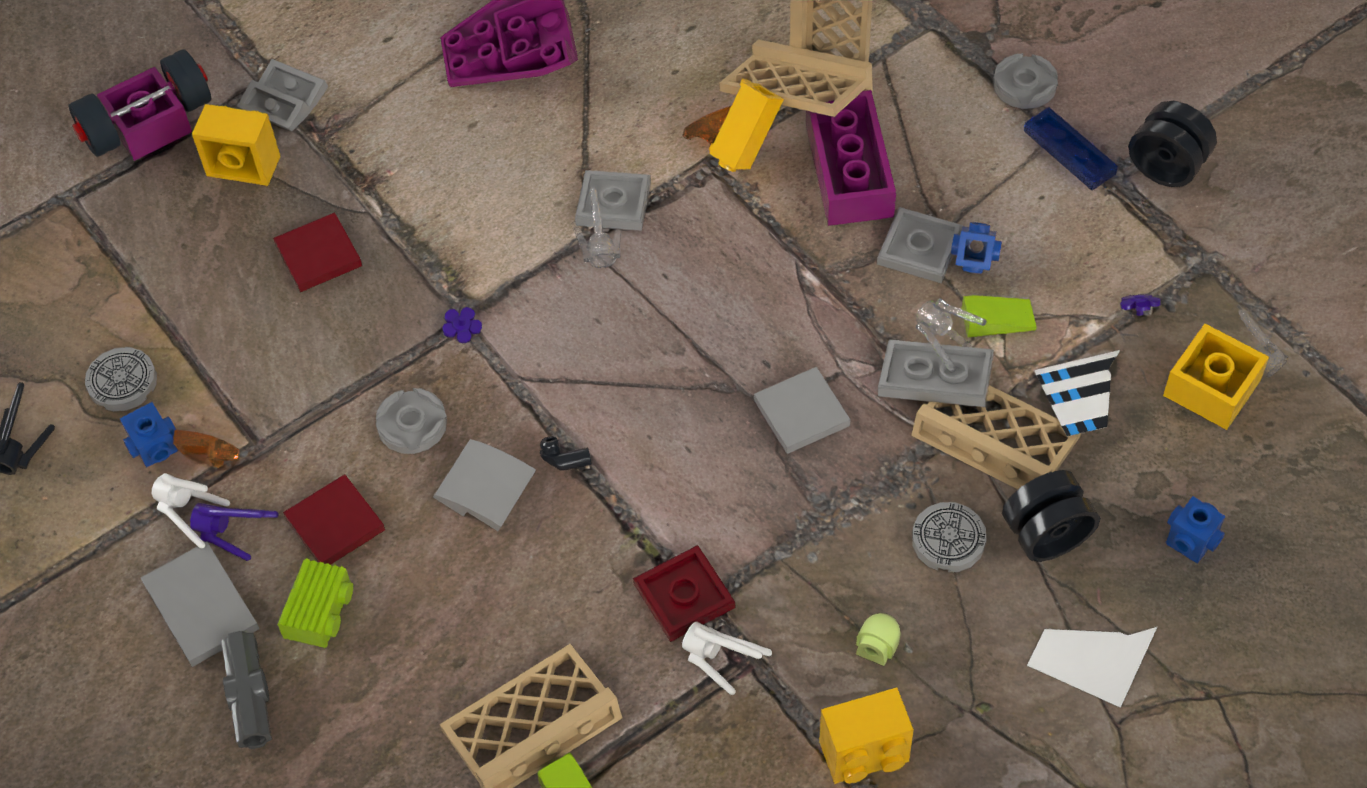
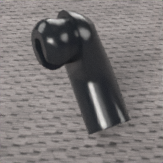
[540,436,592,471]

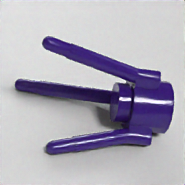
[190,503,279,561]

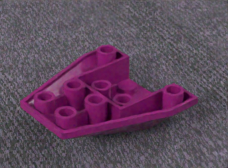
[440,0,578,87]

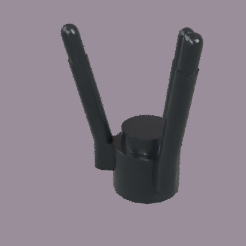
[0,382,55,475]

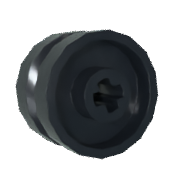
[1128,101,1217,187]
[1002,470,1101,562]

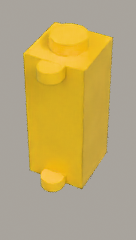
[709,78,784,172]

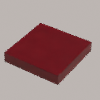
[273,212,362,292]
[283,474,385,565]
[633,545,736,642]

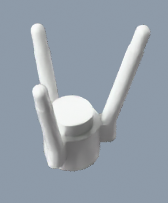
[152,473,230,549]
[682,622,772,695]

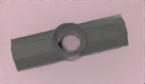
[221,631,272,749]

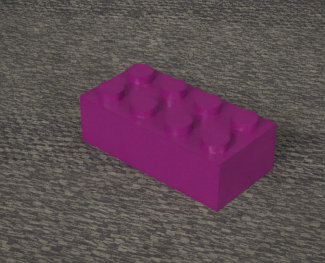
[806,90,896,226]

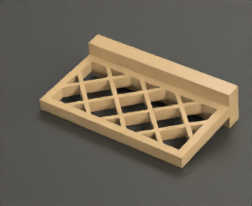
[790,0,873,62]
[719,39,873,117]
[911,385,1081,489]
[440,644,622,788]

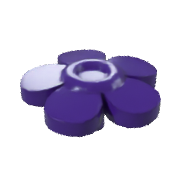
[1120,294,1161,316]
[442,307,482,343]

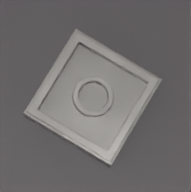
[575,170,651,231]
[877,207,963,284]
[754,367,851,454]

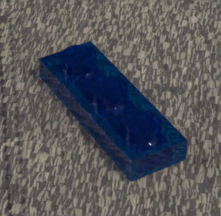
[1024,107,1118,191]

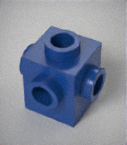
[951,222,1002,273]
[120,402,179,468]
[1166,496,1225,564]

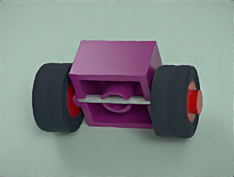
[68,49,212,161]

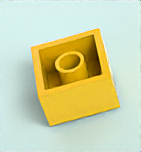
[192,104,280,186]
[1163,323,1269,430]
[819,687,914,784]

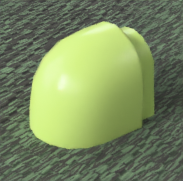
[856,613,901,666]

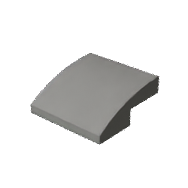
[236,59,328,131]
[433,439,536,531]

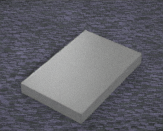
[878,340,994,407]
[141,541,259,667]

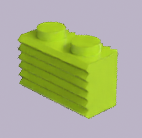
[277,558,353,648]

